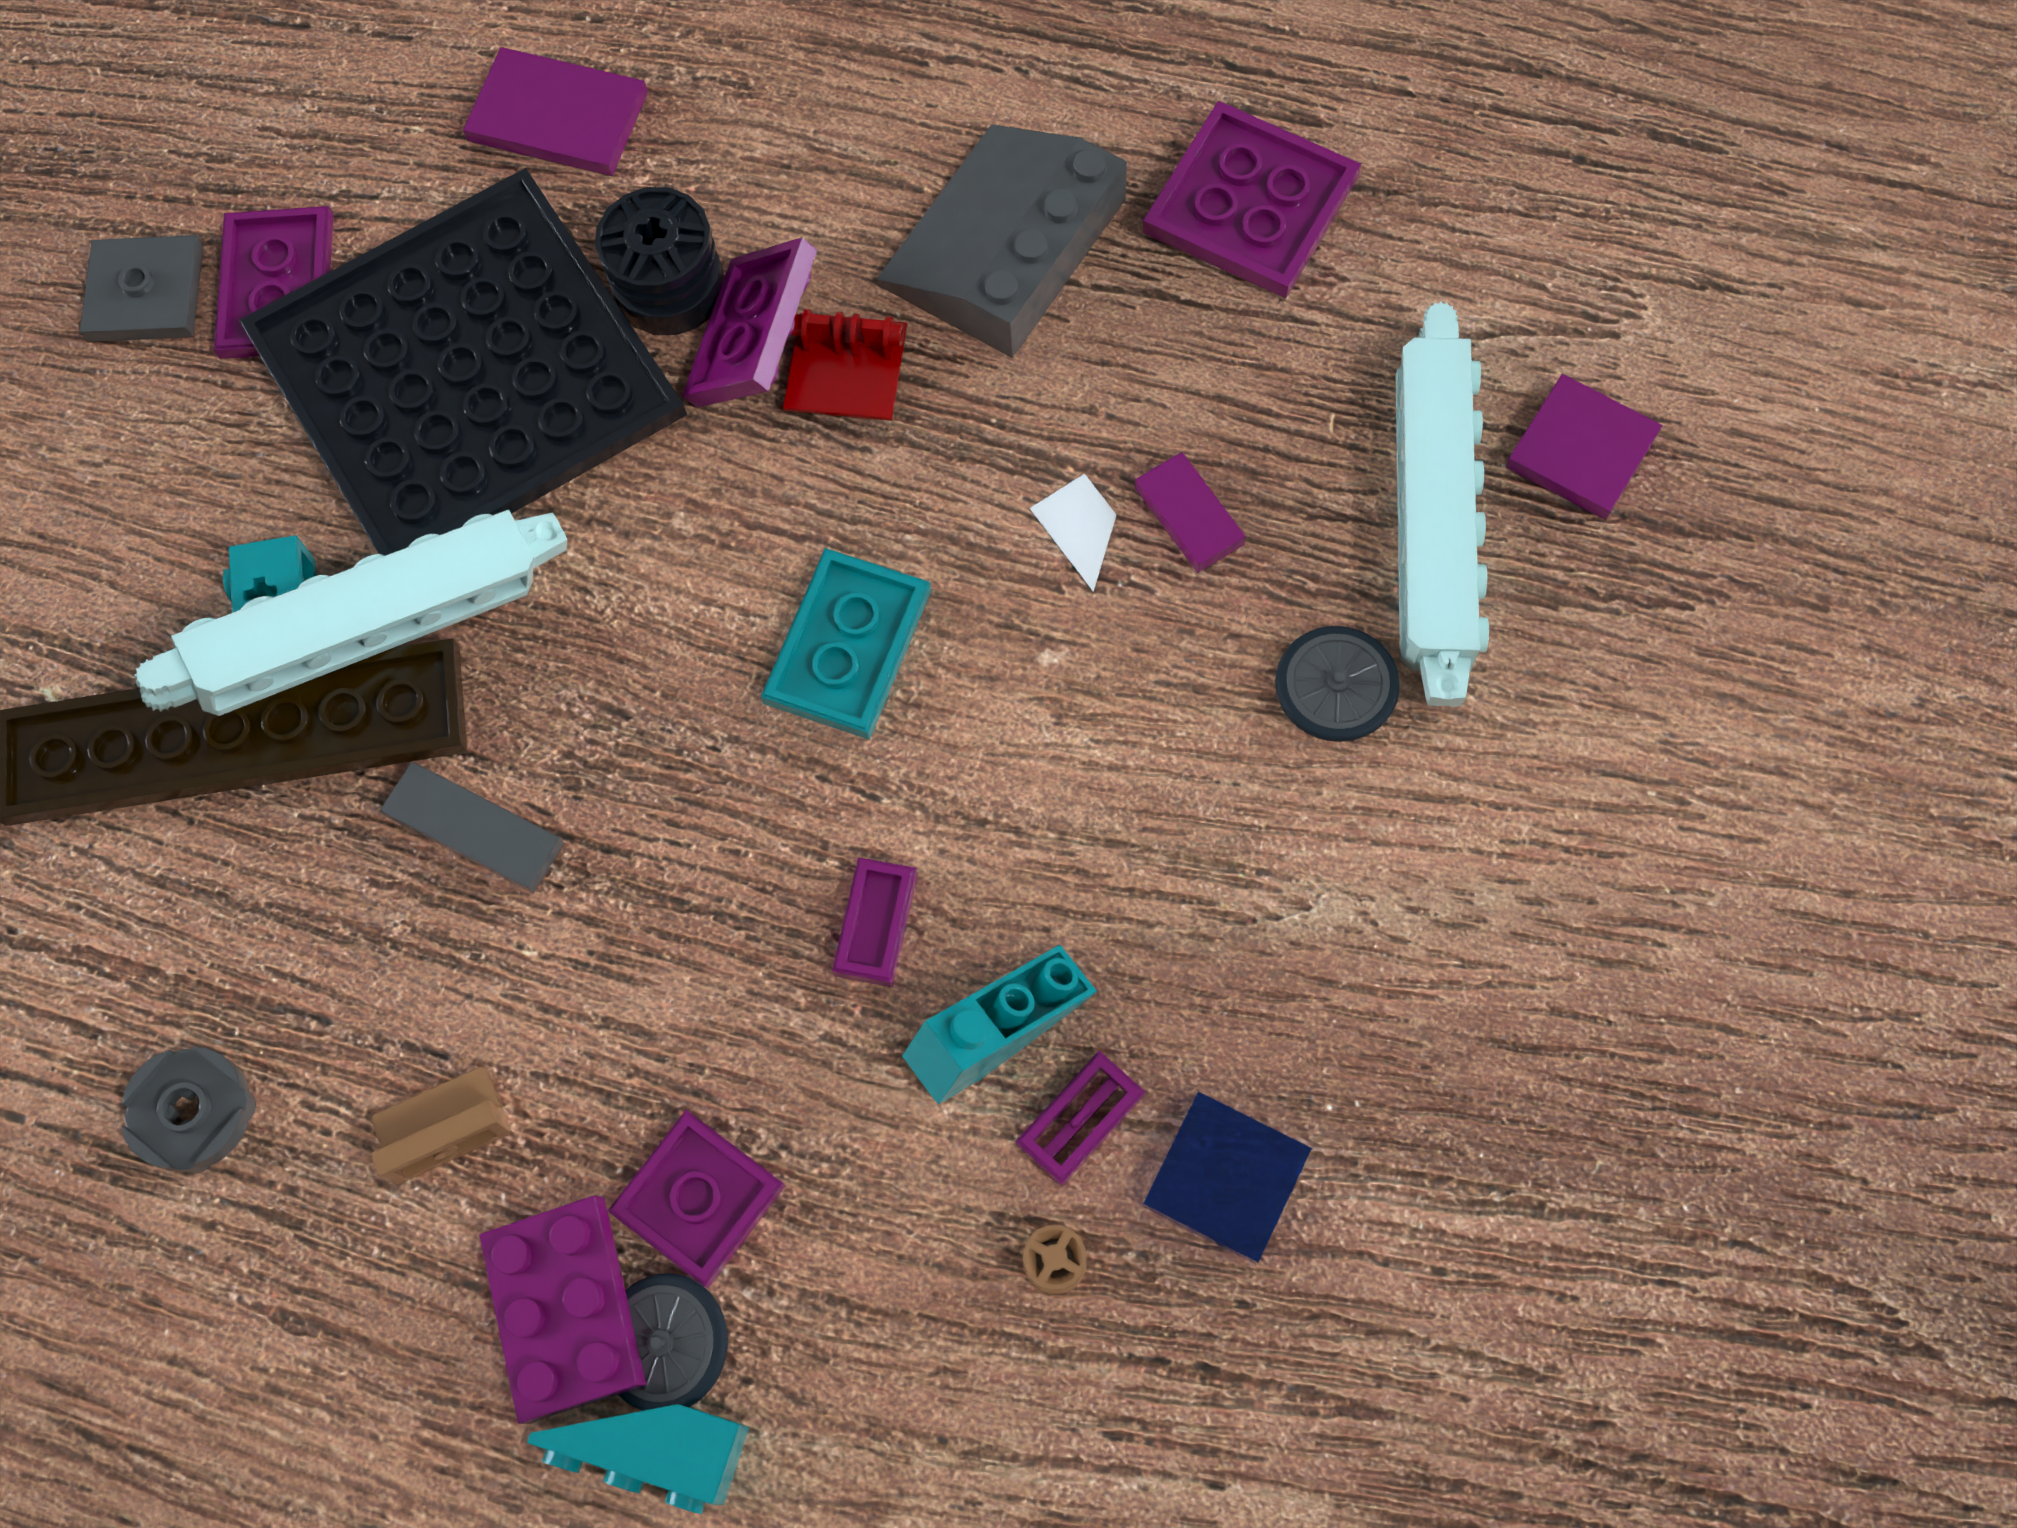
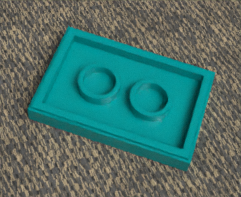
[761,548,932,740]

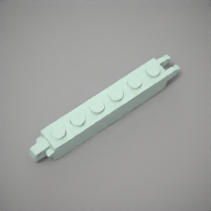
[1395,301,1489,707]
[134,510,567,716]

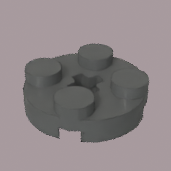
[122,1047,256,1174]

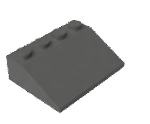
[876,124,1127,358]

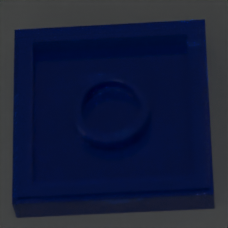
[1143,1091,1312,1265]

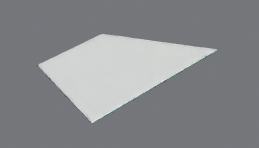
[1030,474,1116,592]

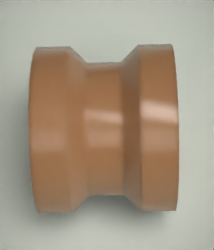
[1023,1225,1087,1295]

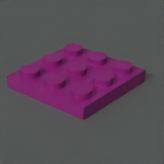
[1142,101,1361,298]

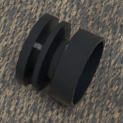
[595,187,725,335]

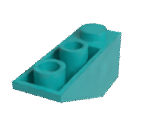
[902,945,1097,1105]
[527,1404,750,1514]

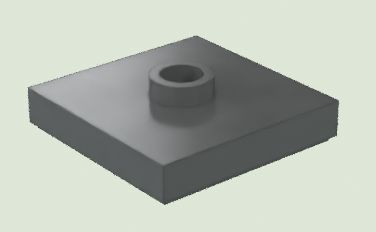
[80,235,203,342]

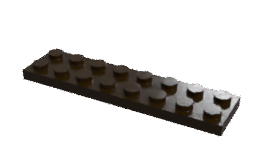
[0,638,468,826]

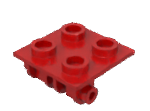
[783,309,908,421]

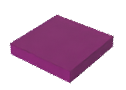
[1506,374,1663,520]
[607,1110,786,1289]

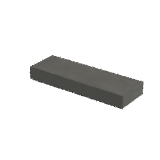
[380,762,564,894]

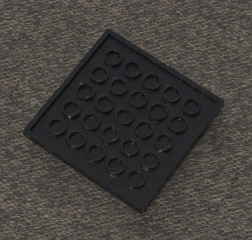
[239,168,687,556]

